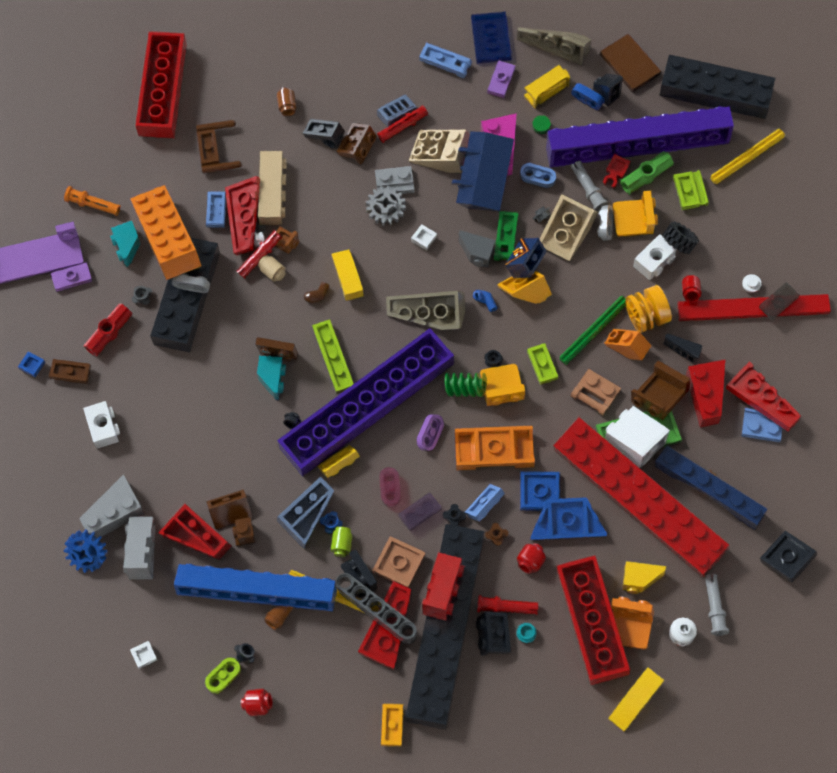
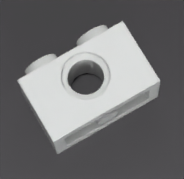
[633,234,676,280]
[83,401,120,449]

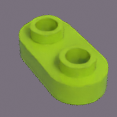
[205,658,241,694]

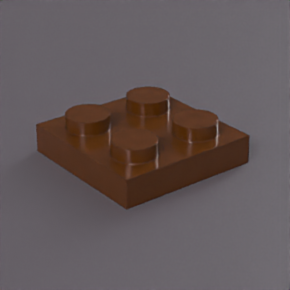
[255,337,298,362]

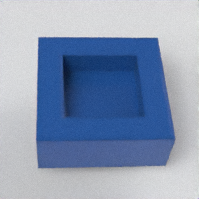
[18,351,46,378]

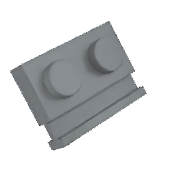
[375,166,414,194]

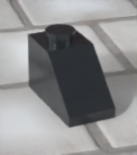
[593,73,623,107]

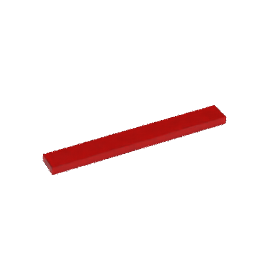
[677,294,831,321]

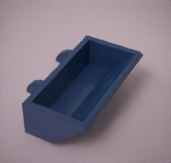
[451,131,514,211]

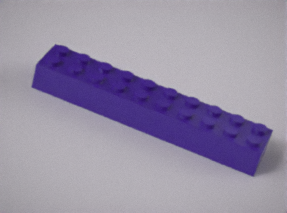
[546,106,734,168]
[277,328,454,477]

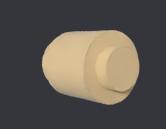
[258,255,286,282]

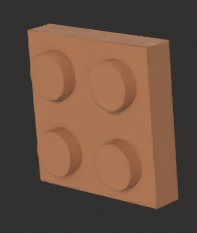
[372,536,426,588]

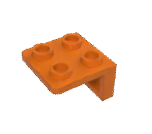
[611,597,655,650]

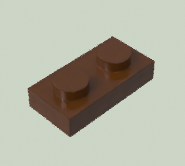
[49,359,91,384]

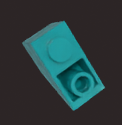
[110,220,141,267]
[257,355,286,400]

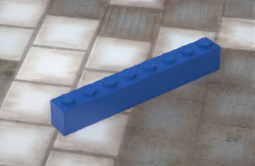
[174,564,337,611]

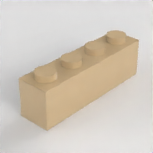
[258,151,287,225]

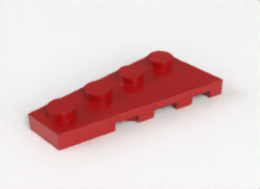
[358,581,411,670]

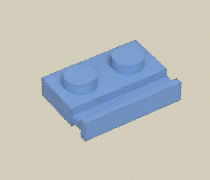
[741,408,782,442]

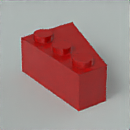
[686,359,726,428]
[158,504,232,560]
[422,552,465,621]

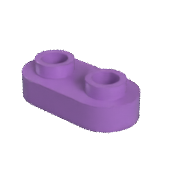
[417,414,444,451]

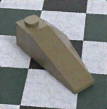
[517,27,592,66]

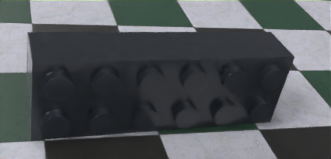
[659,54,776,119]
[150,237,220,353]

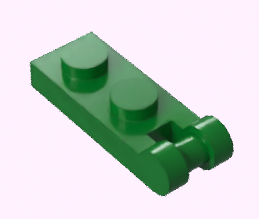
[494,211,518,261]

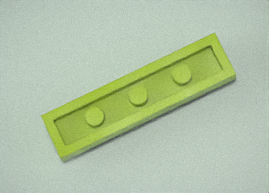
[312,319,354,394]

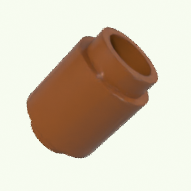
[276,88,297,116]

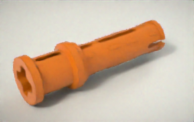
[64,186,121,216]

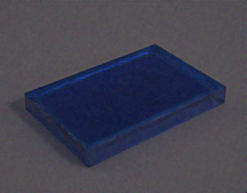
[471,11,512,64]

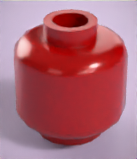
[517,543,546,574]
[241,689,273,716]

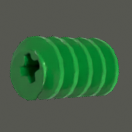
[444,373,487,397]

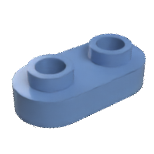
[520,163,556,188]

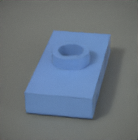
[206,192,227,228]

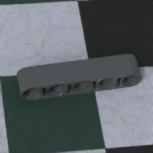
[336,573,417,644]

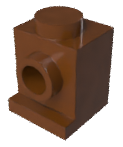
[232,517,256,546]

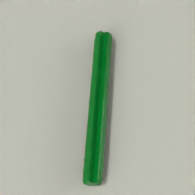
[559,296,626,365]

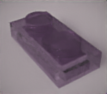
[398,492,441,531]

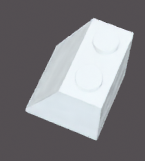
[605,406,670,468]

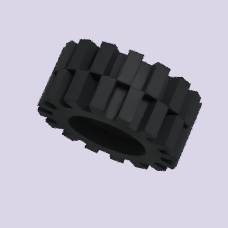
[663,221,699,254]

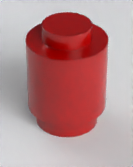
[682,275,702,303]

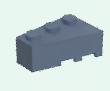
[277,477,334,549]

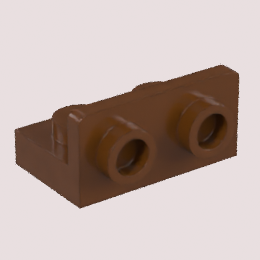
[337,123,377,165]

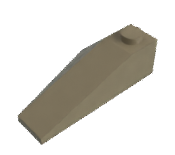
[386,291,465,330]

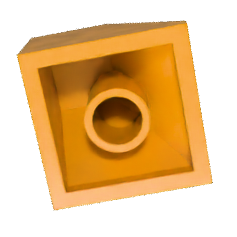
[497,271,552,304]

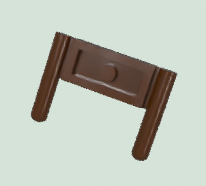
[196,120,242,173]

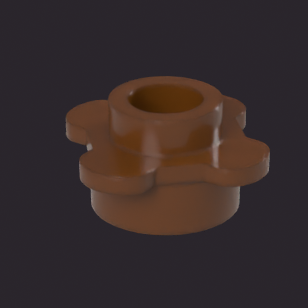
[485,523,509,546]

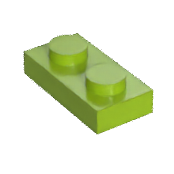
[527,343,558,385]

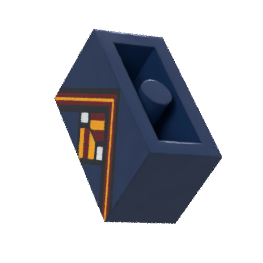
[505,238,547,278]

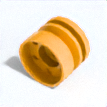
[625,285,672,333]

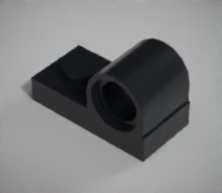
[303,119,345,149]

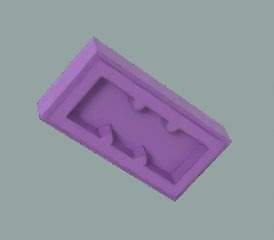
[487,60,516,98]
[51,263,92,292]

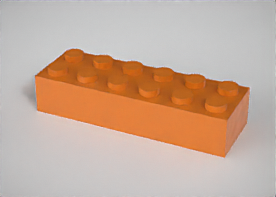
[130,185,202,280]

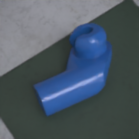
[473,290,498,312]

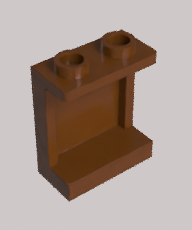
[631,361,690,420]

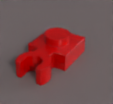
[603,154,631,189]

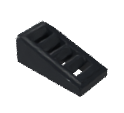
[663,333,703,365]

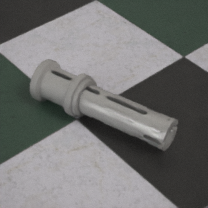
[571,161,609,212]
[704,574,729,636]

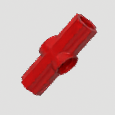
[83,303,133,357]

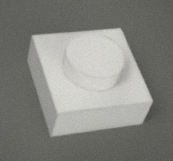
[411,224,437,250]
[130,641,157,669]

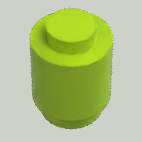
[331,527,352,557]

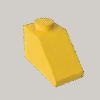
[622,561,666,594]

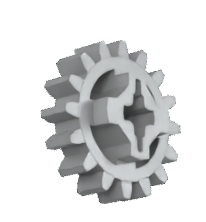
[366,186,406,226]

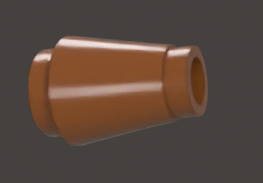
[264,606,293,630]

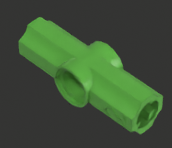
[620,151,674,194]

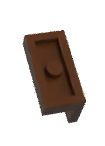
[206,489,252,529]

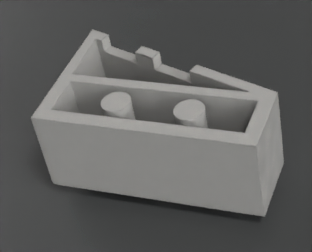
[79,474,144,538]
[123,517,156,580]

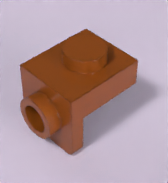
[275,227,299,254]

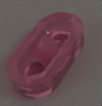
[379,467,401,507]

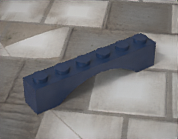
[655,445,767,530]

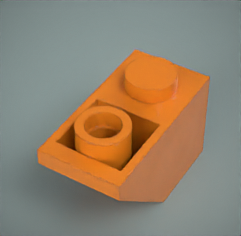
[604,329,652,360]

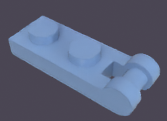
[419,43,472,78]

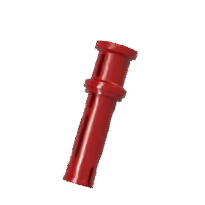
[477,595,538,615]

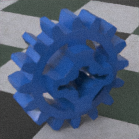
[64,529,108,573]

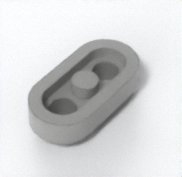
[597,205,614,241]
[172,273,210,293]

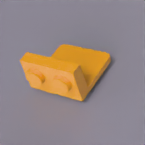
[612,191,658,237]
[480,364,525,406]

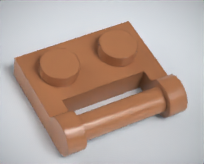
[570,369,621,416]

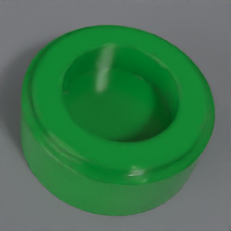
[532,115,551,134]

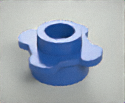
[320,511,343,534]

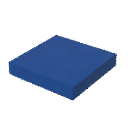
[520,471,560,511]

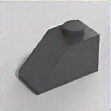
[459,230,495,268]

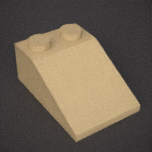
[540,194,598,261]

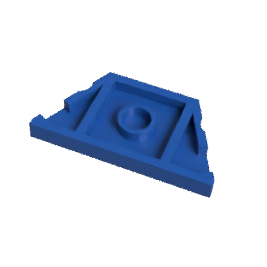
[530,497,607,540]

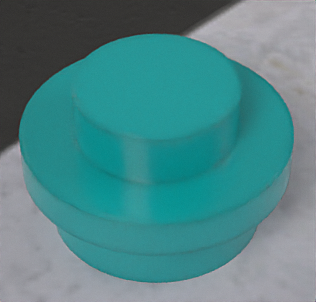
[516,623,537,643]

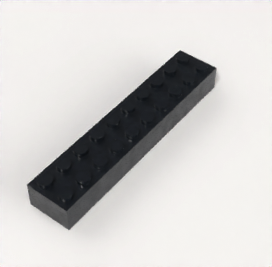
[406,524,485,730]

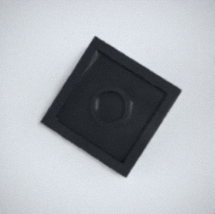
[760,530,817,583]

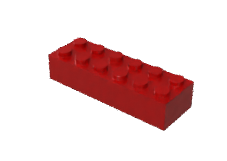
[135,31,187,138]
[557,555,630,686]

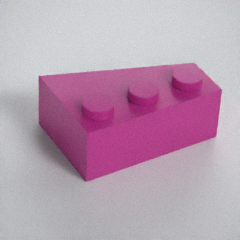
[481,114,516,176]

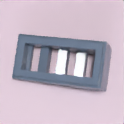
[377,94,417,127]

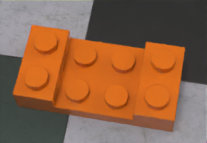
[455,426,535,471]

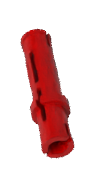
[377,105,428,143]
[236,230,283,279]

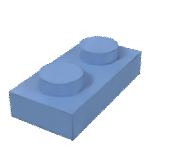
[465,484,505,522]

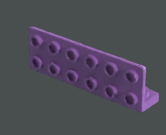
[0,222,84,284]

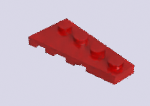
[225,176,260,256]
[726,361,801,432]

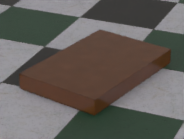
[600,33,661,92]

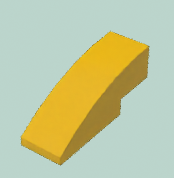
[331,249,364,301]
[608,668,664,732]

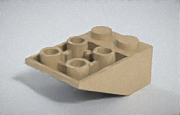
[409,130,470,173]

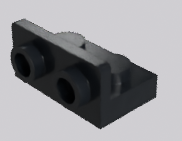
[341,549,378,598]
[476,612,511,656]

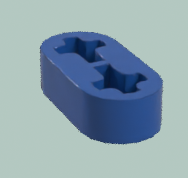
[571,83,605,110]

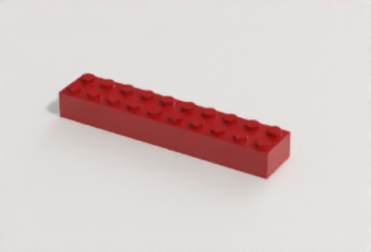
[553,417,729,578]

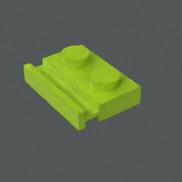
[673,170,709,210]

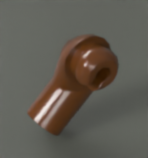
[304,282,330,303]

